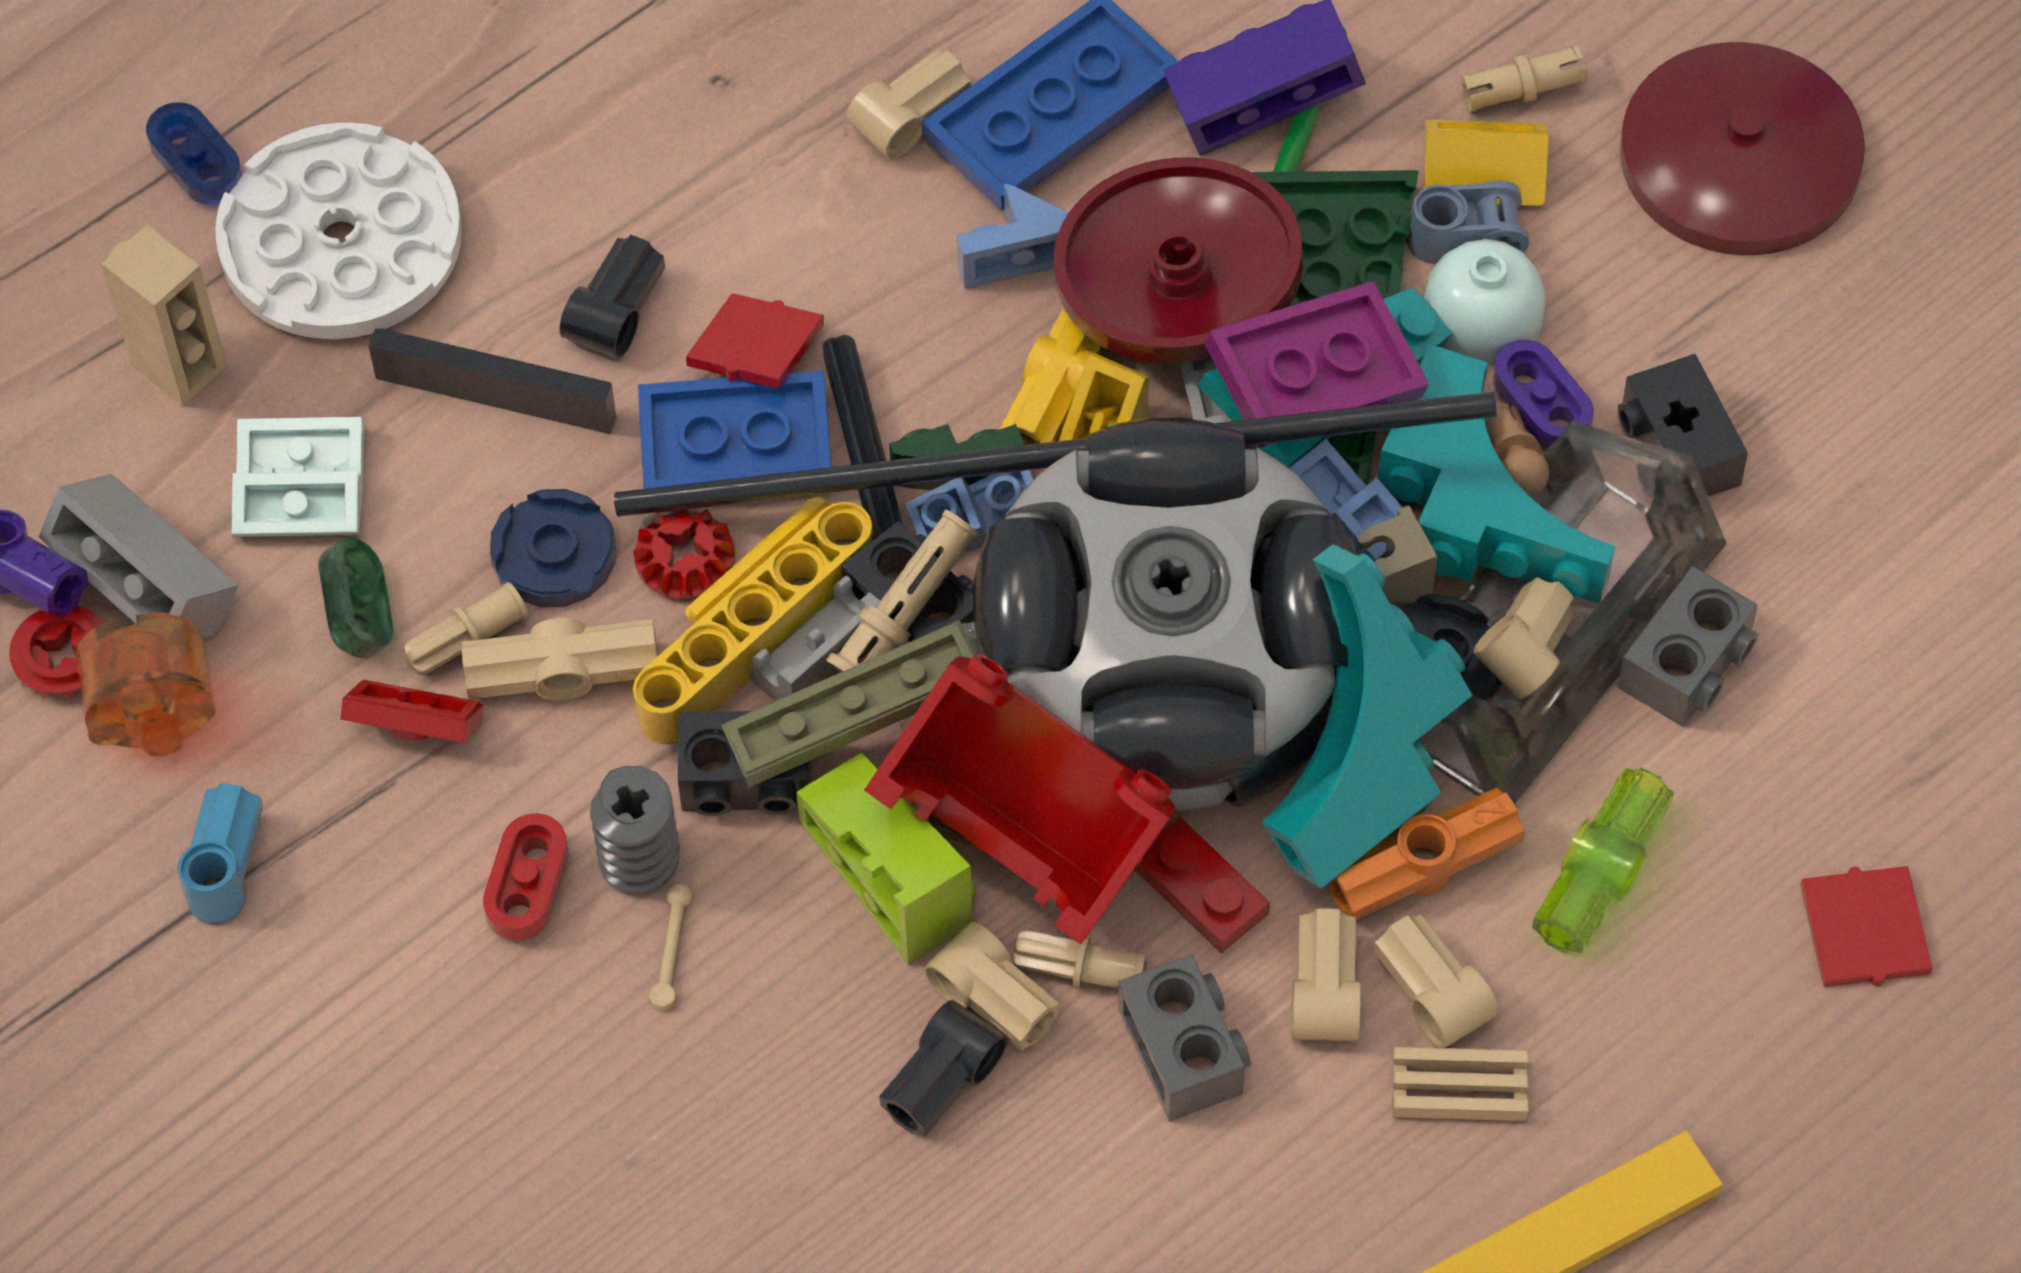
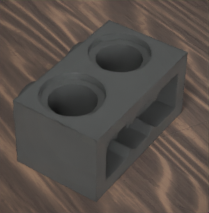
[1618,566,1759,727]
[1118,954,1251,1122]

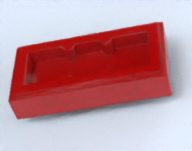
[340,679,484,743]

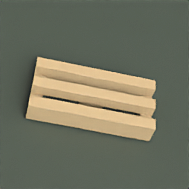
[1393,1047,1528,1121]

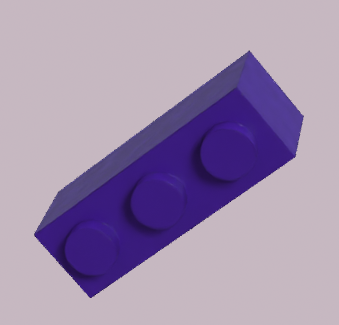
[1163,0,1366,156]

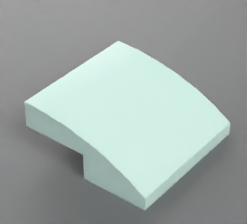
[231,417,365,537]

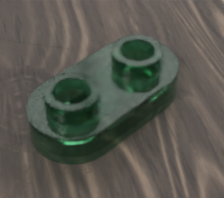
[318,537,394,659]

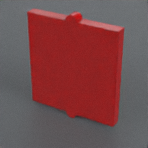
[686,293,824,389]
[1800,866,1932,987]

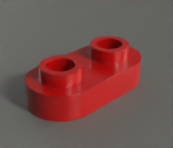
[483,813,569,940]

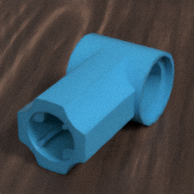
[178,783,263,924]

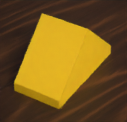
[1059,353,1149,441]

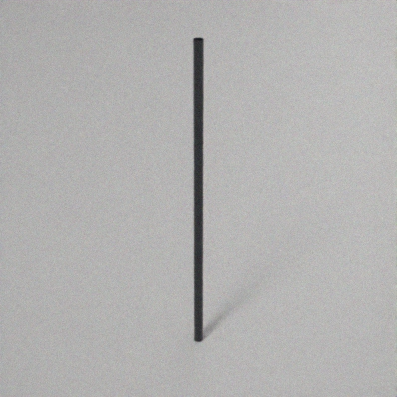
[614,391,1497,517]

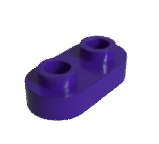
[1493,340,1594,450]

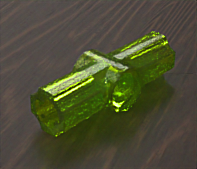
[1532,767,1674,953]

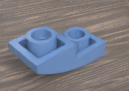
[905,470,1036,554]

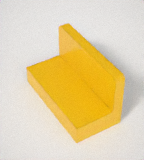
[1424,119,1549,206]

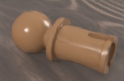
[1484,403,1549,497]

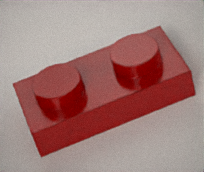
[1135,817,1270,954]

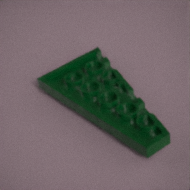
[1252,170,1419,486]

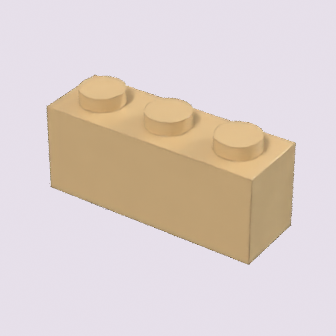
[102,224,227,406]

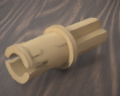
[403,582,529,675]
[1014,930,1148,989]

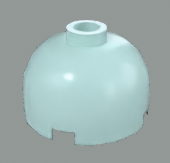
[1424,239,1546,365]

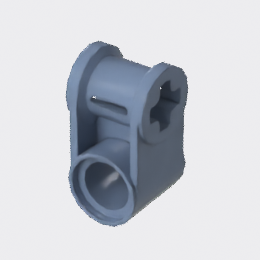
[1407,180,1529,264]

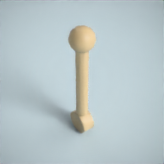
[649,883,693,1012]

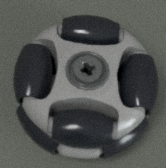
[973,418,1358,811]

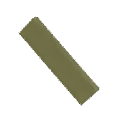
[721,620,976,787]

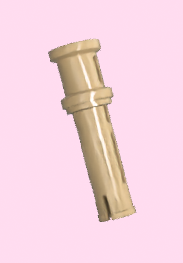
[825,510,978,673]

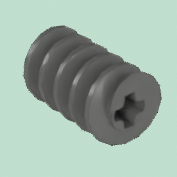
[590,766,680,894]

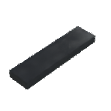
[368,328,617,434]

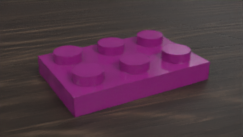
[1204,281,1429,448]

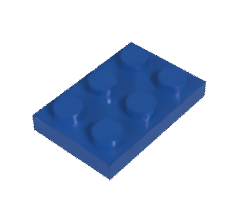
[638,370,831,489]

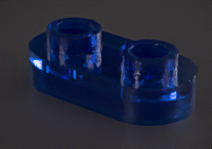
[146,102,243,205]

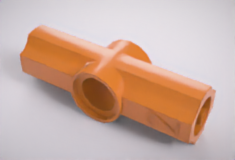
[1328,787,1525,921]

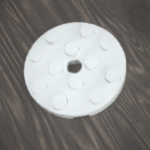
[215,123,462,340]

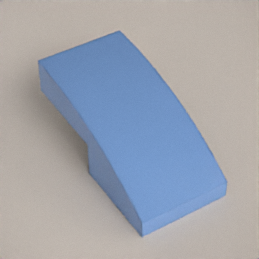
[1289,439,1403,561]

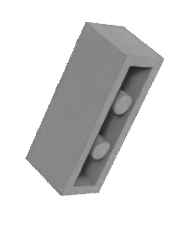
[38,474,239,650]

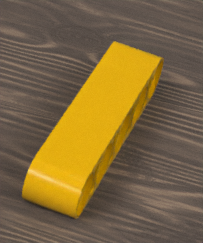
[633,501,873,744]

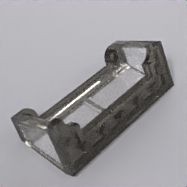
[1417,421,1727,805]

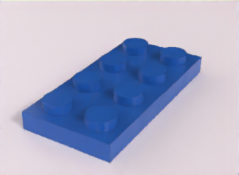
[921,0,1179,211]

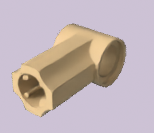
[846,50,971,160]
[1473,577,1574,699]
[1292,908,1361,1042]
[1374,914,1499,1048]
[924,922,1060,1051]

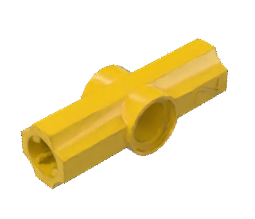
[1000,307,1105,445]

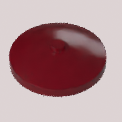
[1620,42,1865,255]
[1053,157,1303,364]

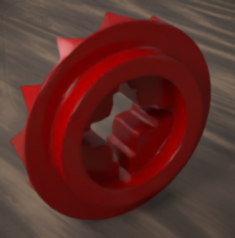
[633,509,735,599]
[9,606,113,699]

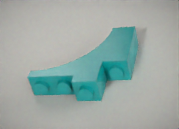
[1377,344,1616,604]
[1261,544,1473,889]

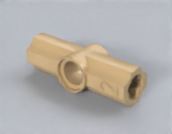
[462,617,658,701]

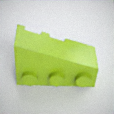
[796,752,976,965]

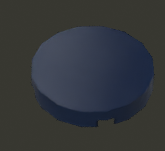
[490,489,616,607]

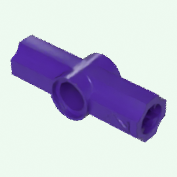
[0,510,88,618]

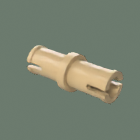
[1460,45,1587,113]

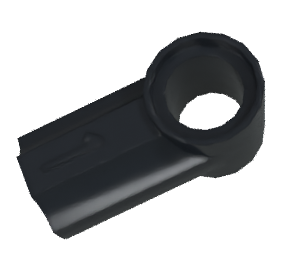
[559,234,665,359]
[879,1000,1008,1137]

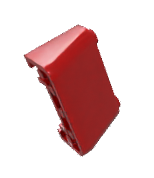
[864,653,1175,945]

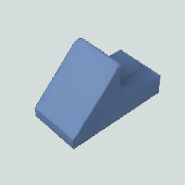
[957,184,1069,289]

